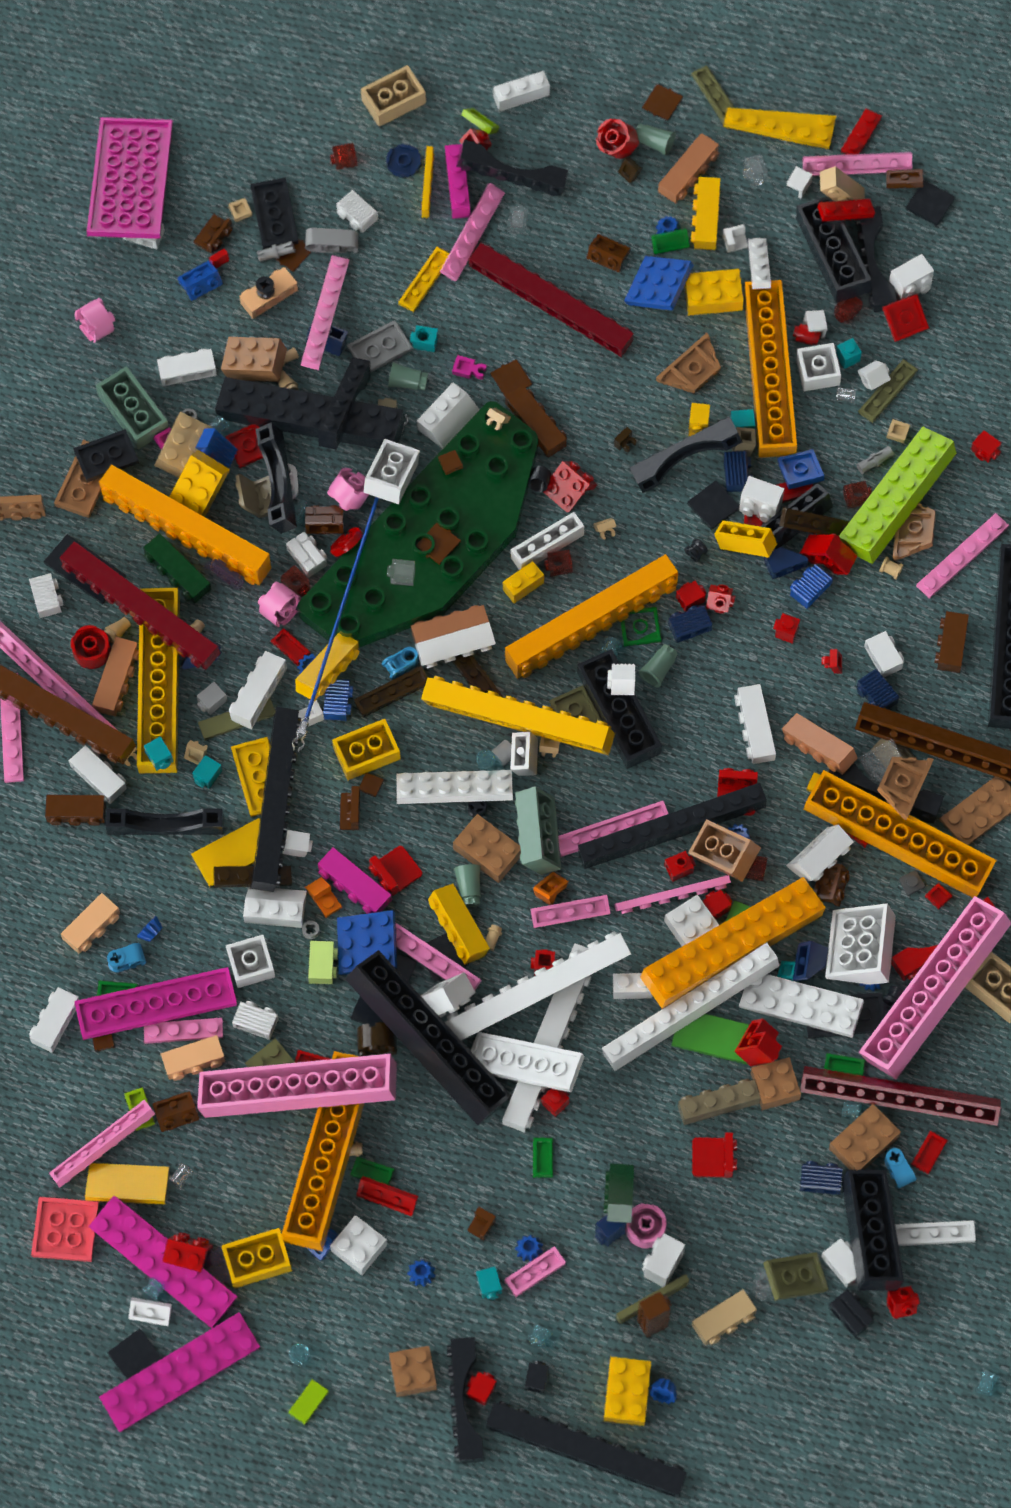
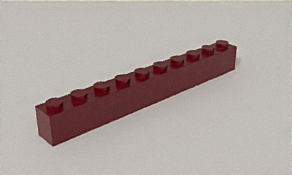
[469,243,634,357]
[60,541,221,670]
[800,1066,1001,1126]

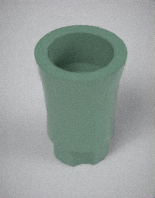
[636,123,676,156]
[388,362,428,391]
[638,644,678,688]
[454,864,481,908]

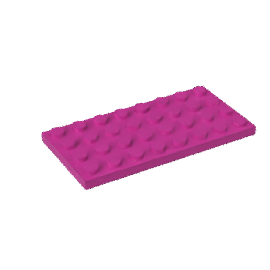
[87,117,173,239]

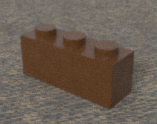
[934,611,969,673]
[45,795,106,826]

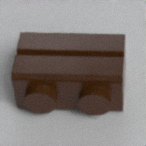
[305,505,344,534]

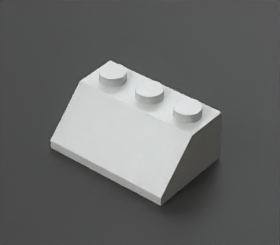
[417,383,480,449]
[786,824,853,882]
[243,887,307,928]

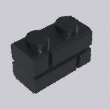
[828,1289,874,1338]

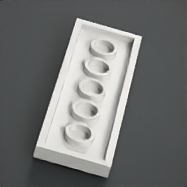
[397,770,513,804]
[739,974,864,1038]
[471,1032,585,1092]

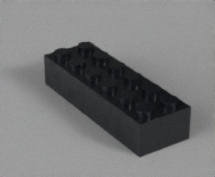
[796,196,871,303]
[577,649,662,769]
[841,1170,904,1291]

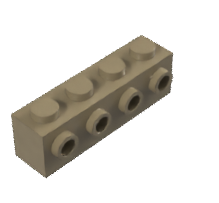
[678,1079,761,1125]

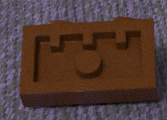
[193,214,233,254]
[586,234,631,273]
[340,786,360,830]
[814,864,850,907]
[152,1091,199,1132]

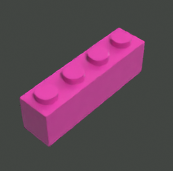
[445,144,470,219]
[318,847,392,914]

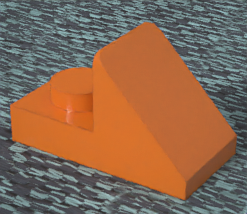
[533,872,569,905]
[305,877,342,918]

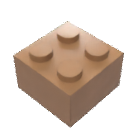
[751,1057,801,1110]
[389,1346,437,1397]

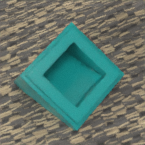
[777,961,800,982]

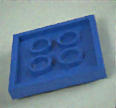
[624,256,694,310]
[337,910,397,975]

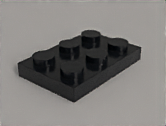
[73,429,139,483]

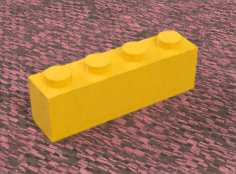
[691,177,720,250]
[295,633,359,701]
[428,884,490,965]

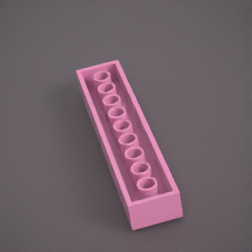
[859,896,1011,1079]
[198,1054,397,1118]

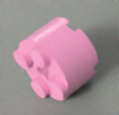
[75,298,115,342]
[327,468,369,511]
[258,582,301,627]
[626,1204,666,1249]

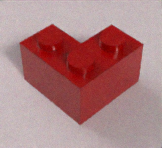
[800,534,857,575]
[734,1019,782,1066]

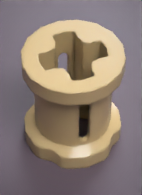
[879,557,904,580]

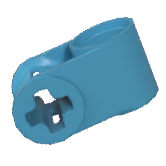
[381,647,419,680]
[107,943,146,972]
[884,1148,916,1189]

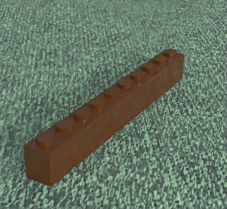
[0,665,136,764]
[855,702,1011,782]

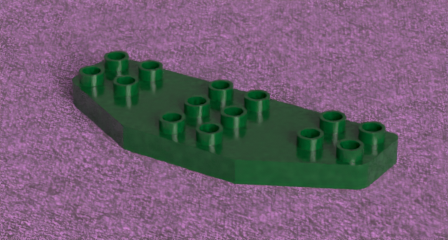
[298,401,538,648]

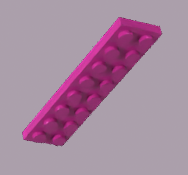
[74,967,237,1040]
[89,1195,238,1328]
[99,1312,260,1433]

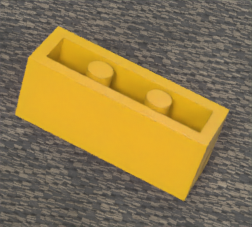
[714,520,777,558]

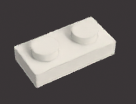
[129,1297,172,1326]

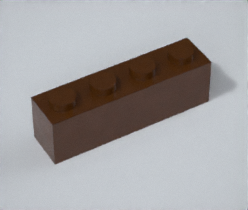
[505,385,567,458]
[637,1291,672,1338]

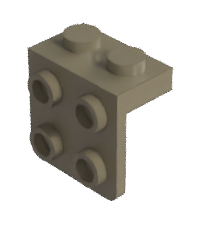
[235,474,271,518]

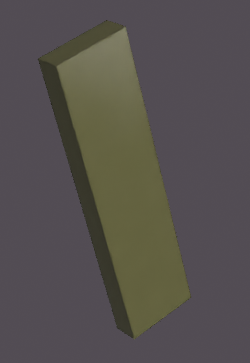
[691,65,735,130]
[858,359,918,423]
[198,697,275,741]
[616,1274,689,1324]

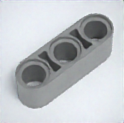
[305,228,359,253]

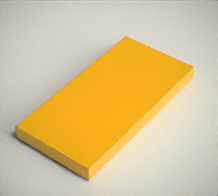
[231,736,270,817]
[191,818,260,887]
[85,1163,169,1204]

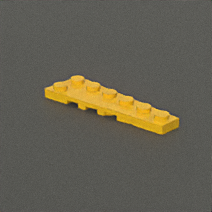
[723,108,836,149]

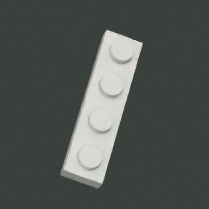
[748,238,771,289]
[895,1221,976,1246]

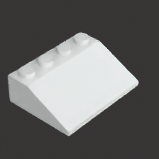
[825,904,896,985]

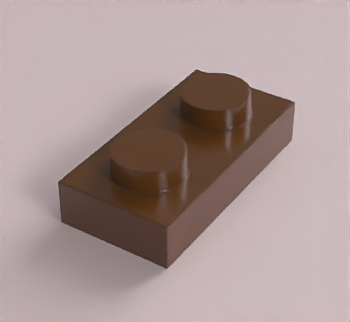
[886,169,923,189]

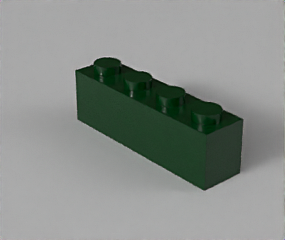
[143,533,211,604]
[603,1163,634,1223]

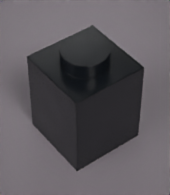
[525,1361,549,1394]

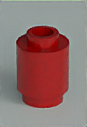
[793,323,821,345]

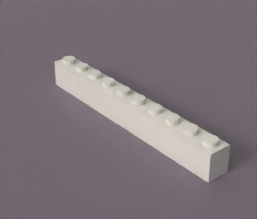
[445,931,631,1040]
[502,943,592,1133]
[602,943,779,1071]

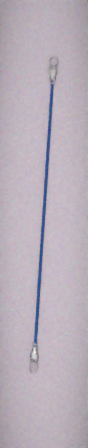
[292,414,408,752]

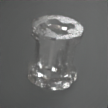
[836,385,856,404]
[168,1162,194,1189]

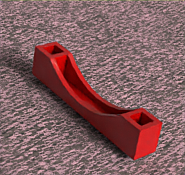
[891,897,996,981]

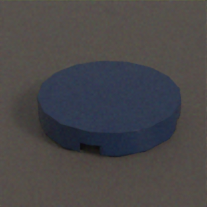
[386,144,422,178]

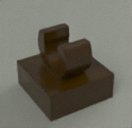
[618,157,643,183]
[614,427,637,453]

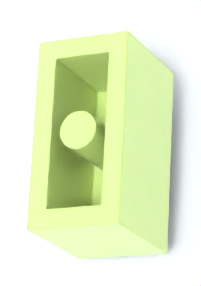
[308,941,338,984]

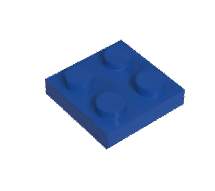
[777,449,824,490]

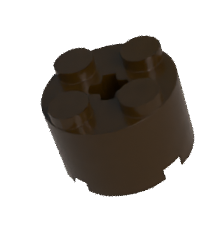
[357,1023,397,1057]

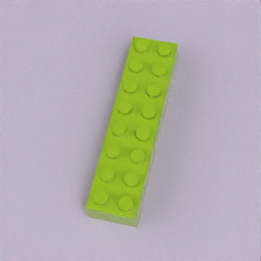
[839,427,957,564]

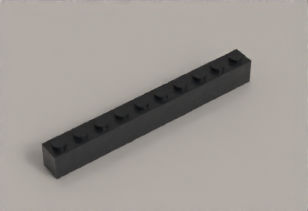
[251,706,301,892]
[578,783,767,869]
[486,1401,687,1499]

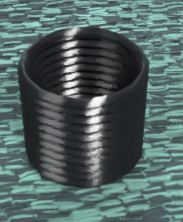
[528,466,552,492]

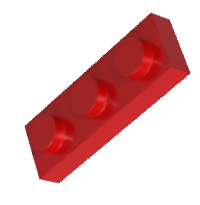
[841,108,882,155]
[817,199,875,221]
[356,1176,419,1216]

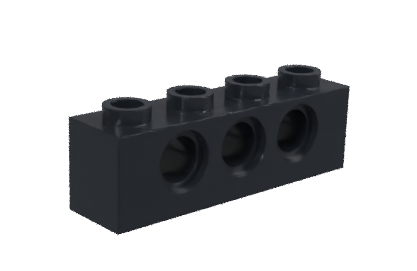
[760,483,833,549]

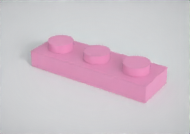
[505,1246,566,1297]

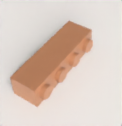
[658,133,719,203]
[411,605,489,644]
[92,637,139,717]
[782,713,858,775]

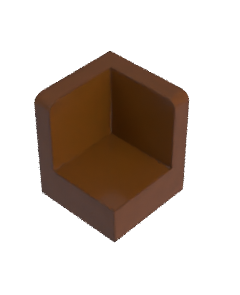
[467,1207,496,1241]

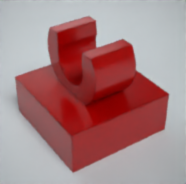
[821,649,842,674]

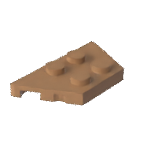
[656,333,721,393]
[893,503,936,560]
[877,757,934,820]

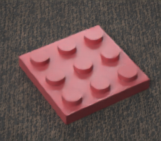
[31,1197,99,1262]

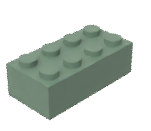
[95,366,169,450]
[515,786,562,875]

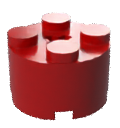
[596,119,639,159]
[71,625,111,669]

